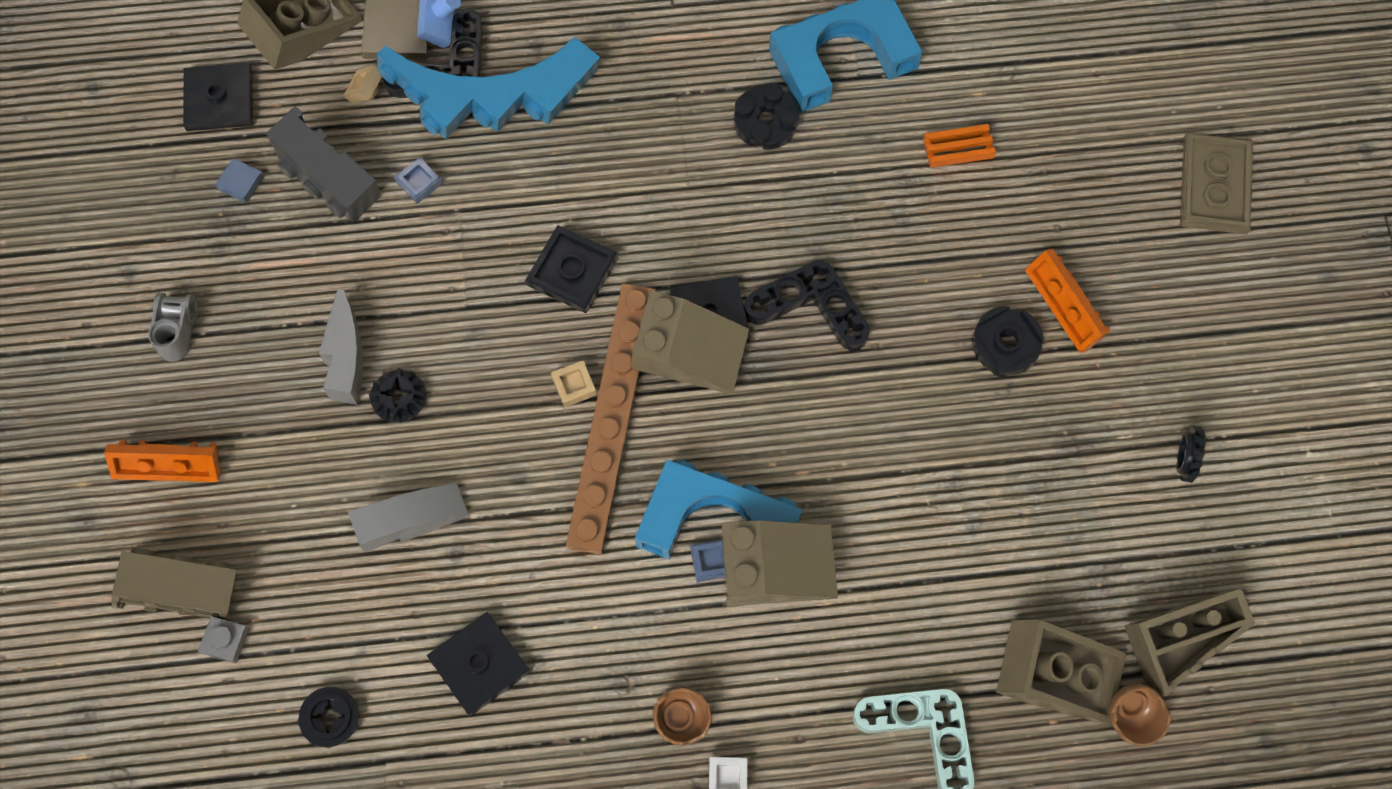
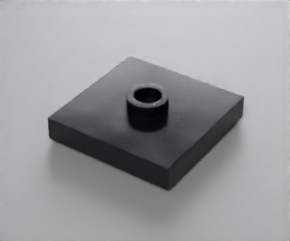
[183,63,253,131]
[525,225,618,313]
[670,276,751,343]
[426,612,531,717]

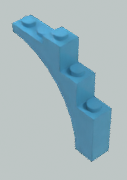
[377,37,600,139]

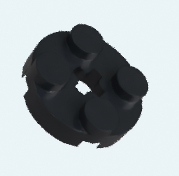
[733,83,799,150]
[971,306,1043,377]

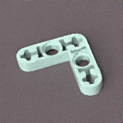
[853,689,974,789]

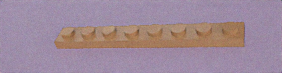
[566,283,656,555]

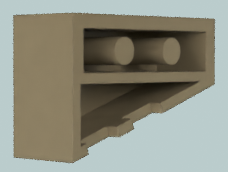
[112,547,236,619]
[1124,588,1255,696]

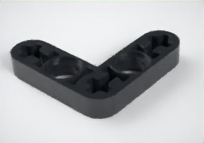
[383,8,483,98]
[744,260,870,351]

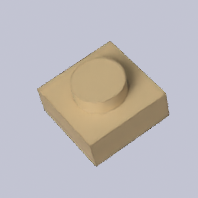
[343,65,382,104]
[551,360,597,408]

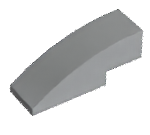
[319,289,363,405]
[348,483,470,552]

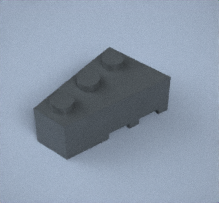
[266,106,382,223]

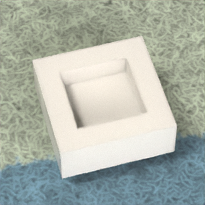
[709,757,747,789]

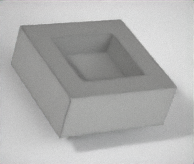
[198,616,249,664]

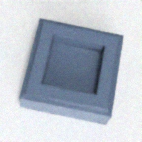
[394,157,443,204]
[215,158,264,204]
[690,540,724,583]

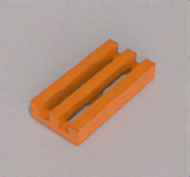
[923,124,996,168]

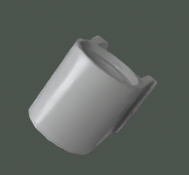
[148,292,197,362]

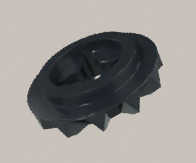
[369,368,426,423]
[1176,425,1206,483]
[298,687,360,749]

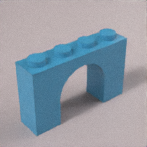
[769,0,922,113]
[635,460,803,559]

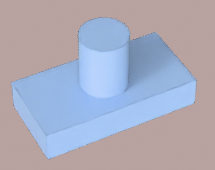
[417,0,461,49]

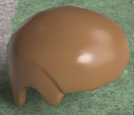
[1108,683,1171,747]
[653,687,712,746]

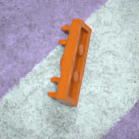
[1025,248,1110,353]
[104,439,221,482]

